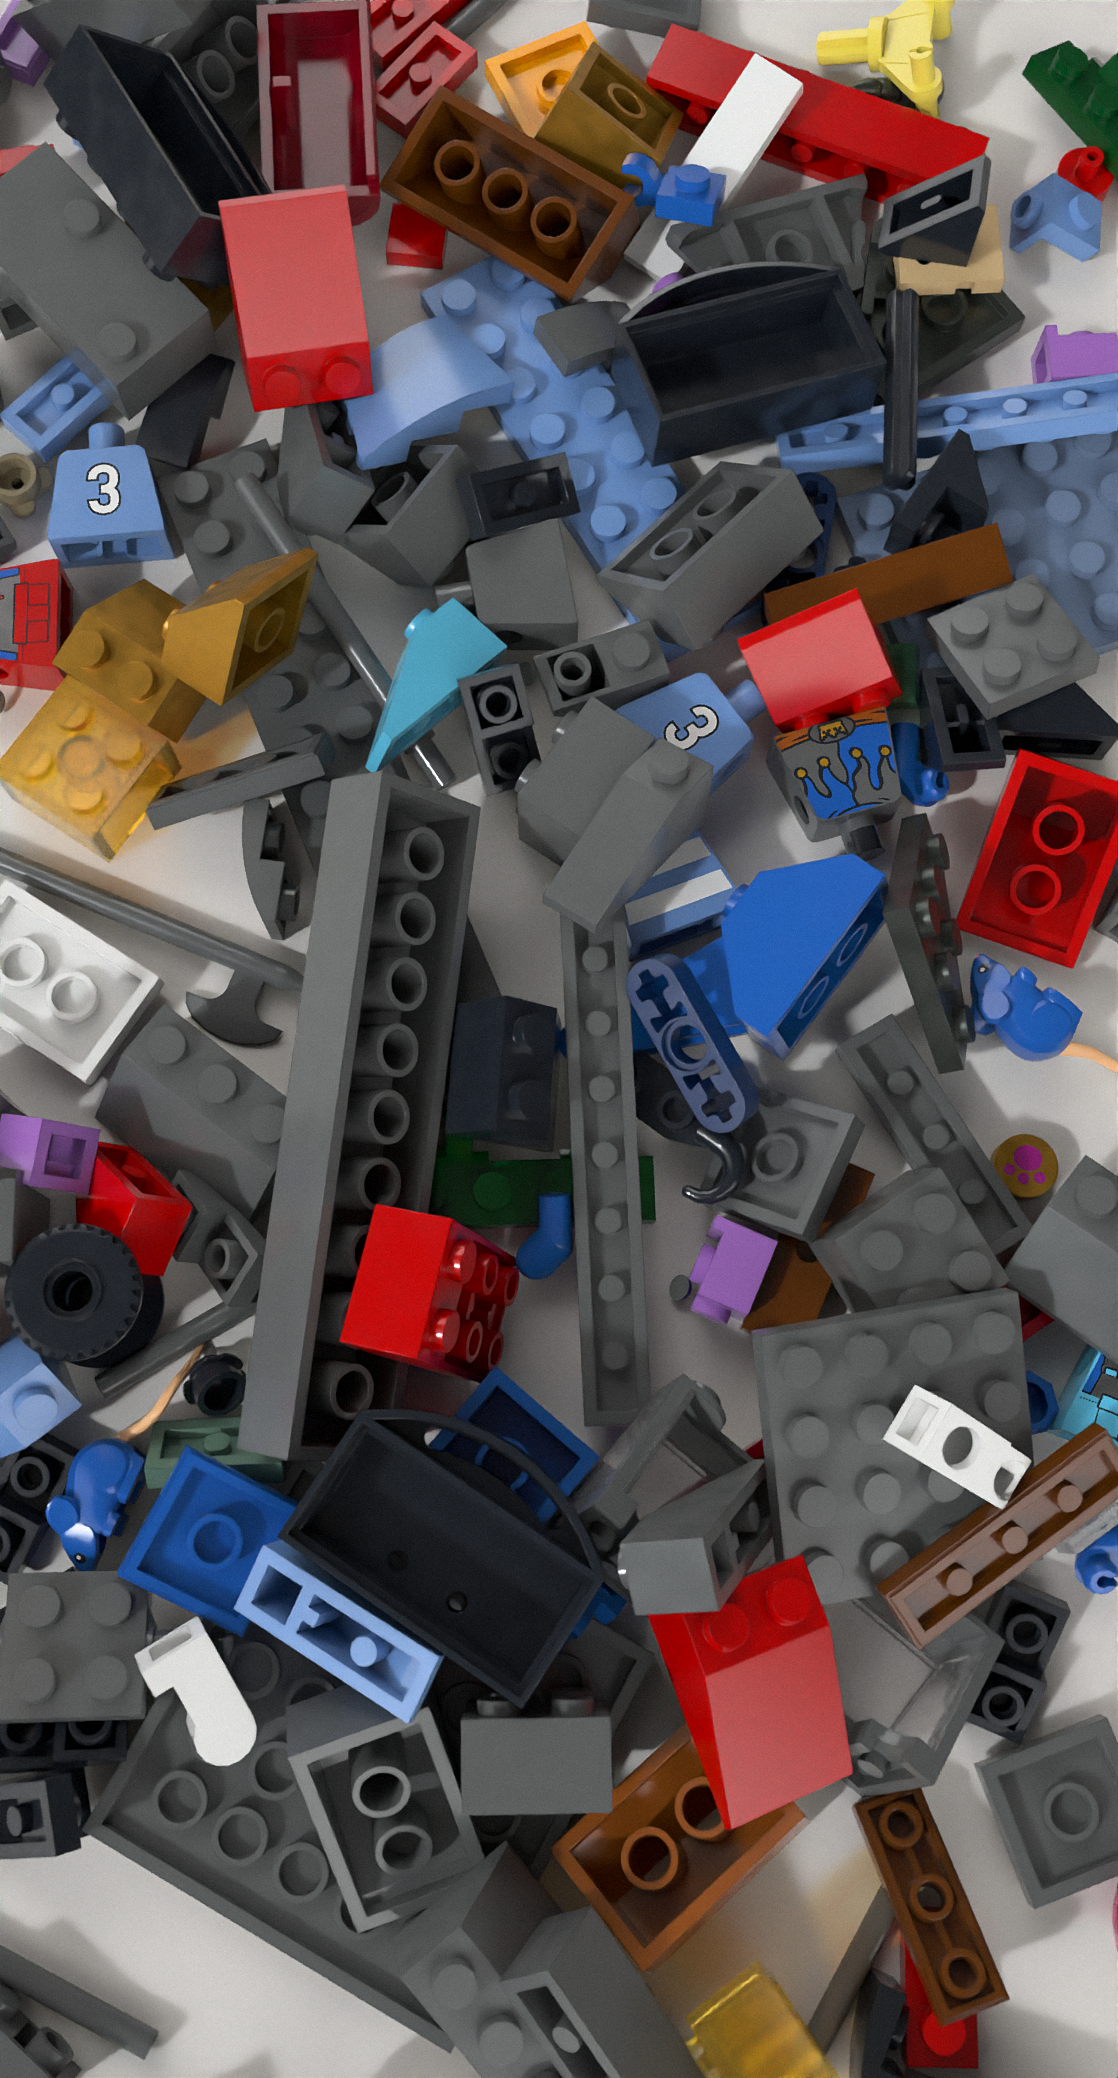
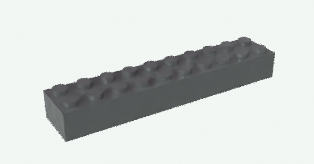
[237,770,481,1462]

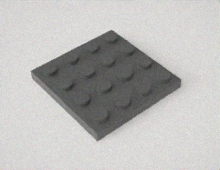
[751,1288,1043,1606]

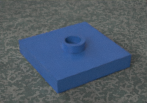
[117,1444,300,1637]

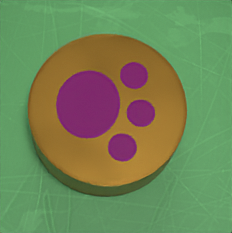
[990,1134,1058,1201]

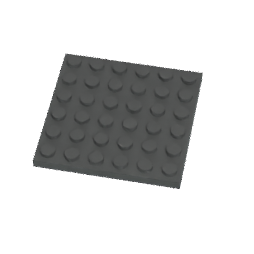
[82,1461,655,2054]

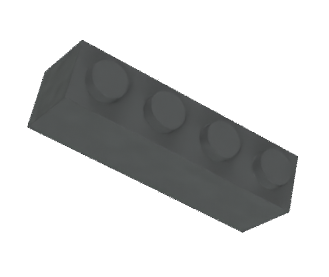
[498,1905,709,2078]

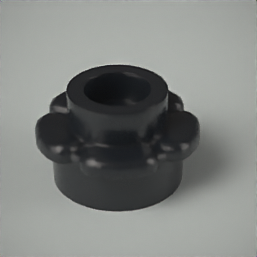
[183,1353,246,1416]

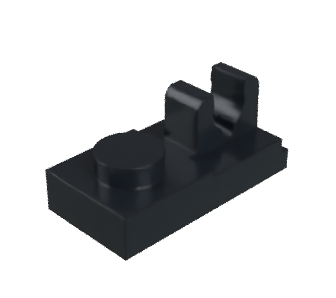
[456,452,581,541]

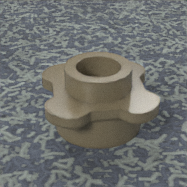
[0,453,54,518]

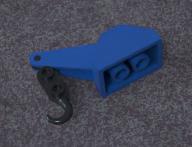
[560,853,888,1205]

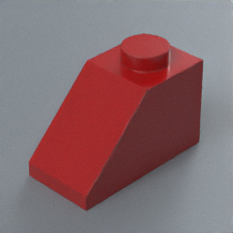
[75,1141,193,1276]

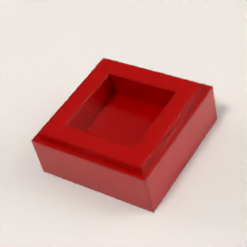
[386,203,448,270]

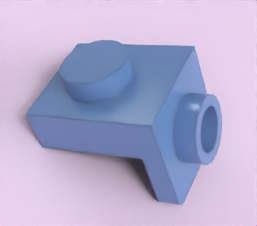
[1009,173,1102,262]

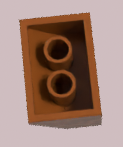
[550,1722,811,1972]

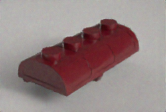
[256,0,381,226]

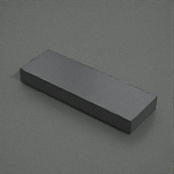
[145,732,337,830]

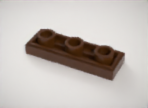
[739,1163,875,1335]
[851,1788,1010,2028]

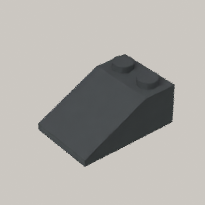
[286,1684,487,1934]

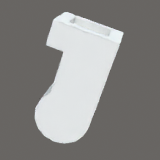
[883,1385,1032,1510]
[135,1616,257,1766]

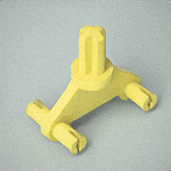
[816,0,956,119]

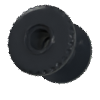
[4,1223,165,1368]

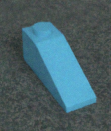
[365,597,507,772]

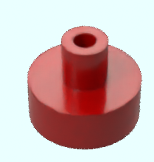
[1055,146,1114,202]

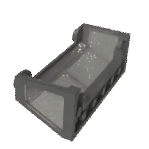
[549,1373,1005,1798]

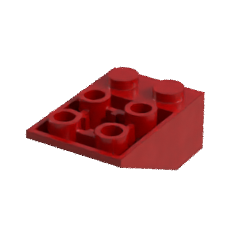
[339,1204,519,1384]

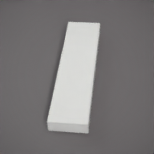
[624,53,803,281]

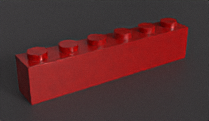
[646,23,990,204]

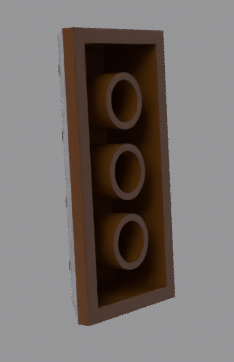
[380,85,641,304]

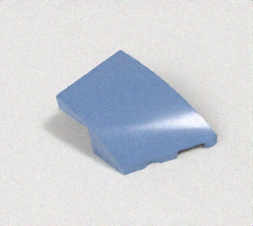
[340,315,515,471]

